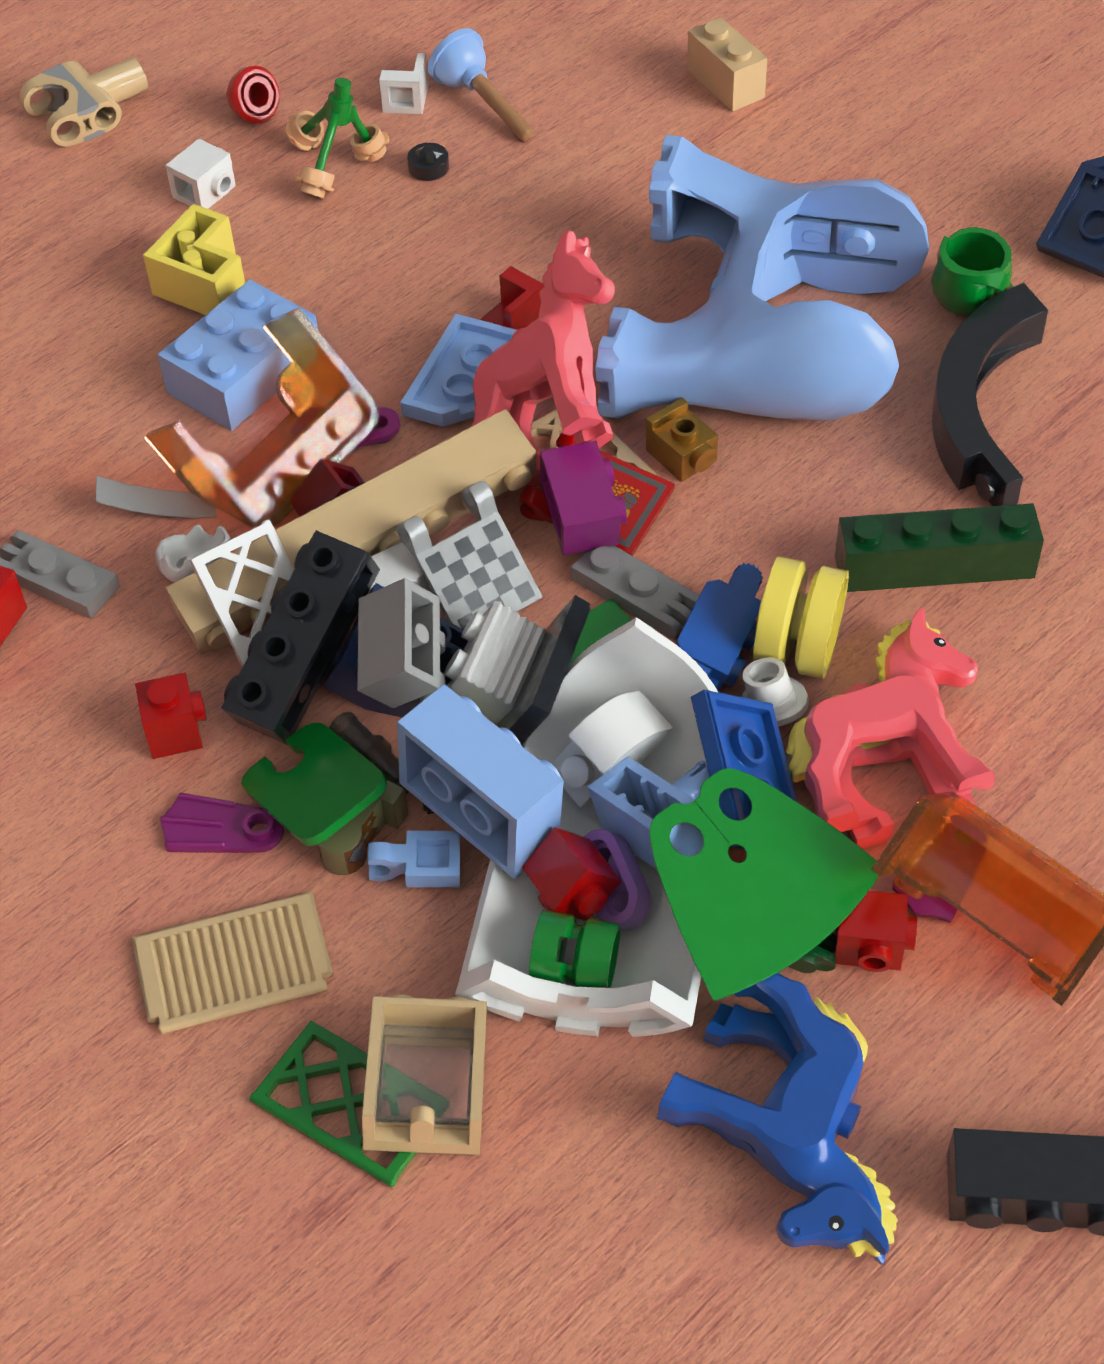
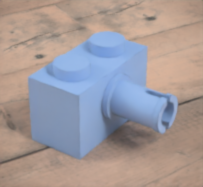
[587,757,710,870]

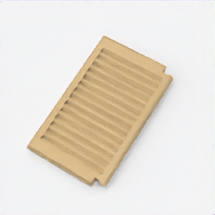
[132,891,333,1034]

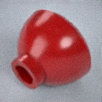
[226,66,280,124]

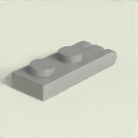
[0,530,120,619]
[571,546,700,638]

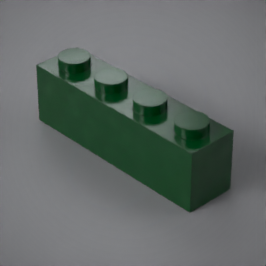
[835,503,1044,592]

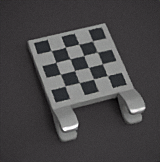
[396,481,543,630]

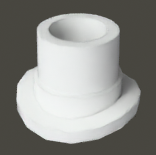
[741,657,809,727]

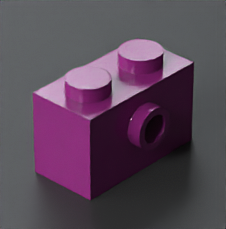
[540,441,627,555]

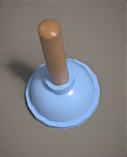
[428,28,534,142]

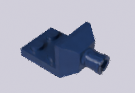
[1036,156,1104,278]

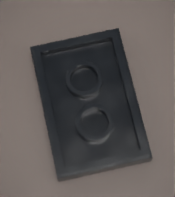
[498,595,591,745]

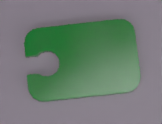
[241,723,387,846]

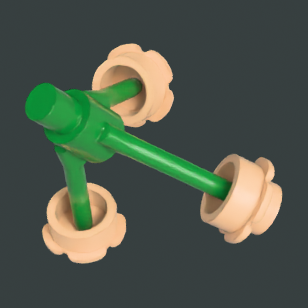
[285,78,389,199]

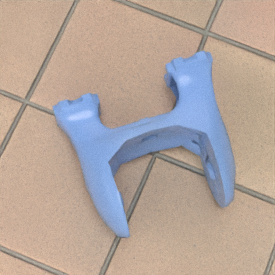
[595,135,930,420]

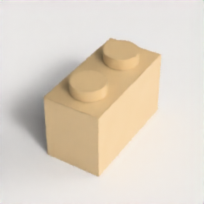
[687,17,767,112]

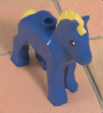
[657,973,898,1265]

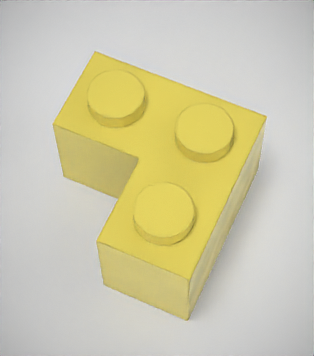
[143,204,245,315]

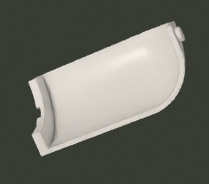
[455,617,723,1037]

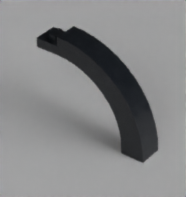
[932,283,1048,506]

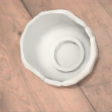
[155,525,231,583]

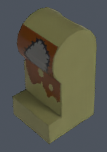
[317,780,409,875]

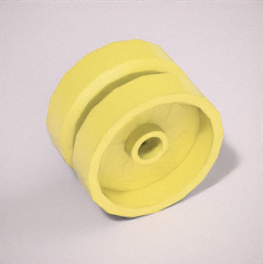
[753,556,849,679]

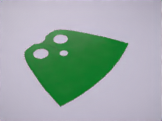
[650,768,884,1001]

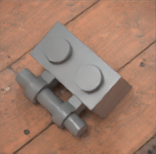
[357,578,446,708]

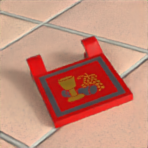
[519,432,675,556]

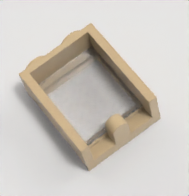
[362,994,487,1155]

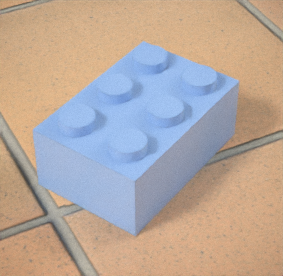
[157,279,322,431]
[397,684,564,879]

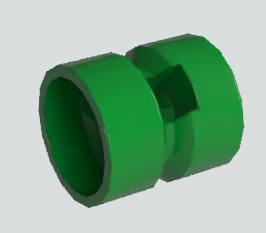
[529,910,621,988]

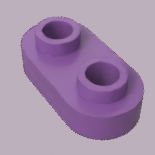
[584,829,651,931]

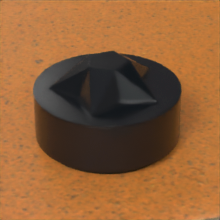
[407,143,449,181]

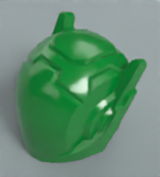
[931,227,1014,316]

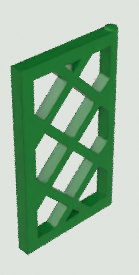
[249,1020,450,1187]

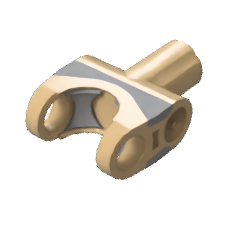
[19,57,148,147]

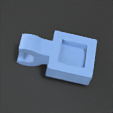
[368,830,460,888]

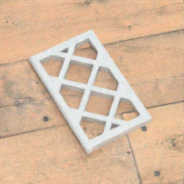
[190,520,294,667]

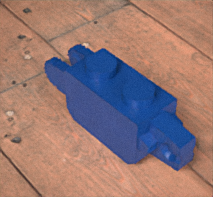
[675,563,763,692]

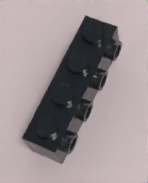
[221,530,380,745]

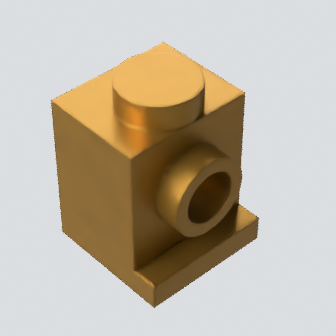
[646,397,718,482]

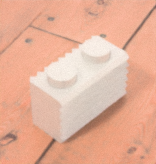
[444,601,546,725]

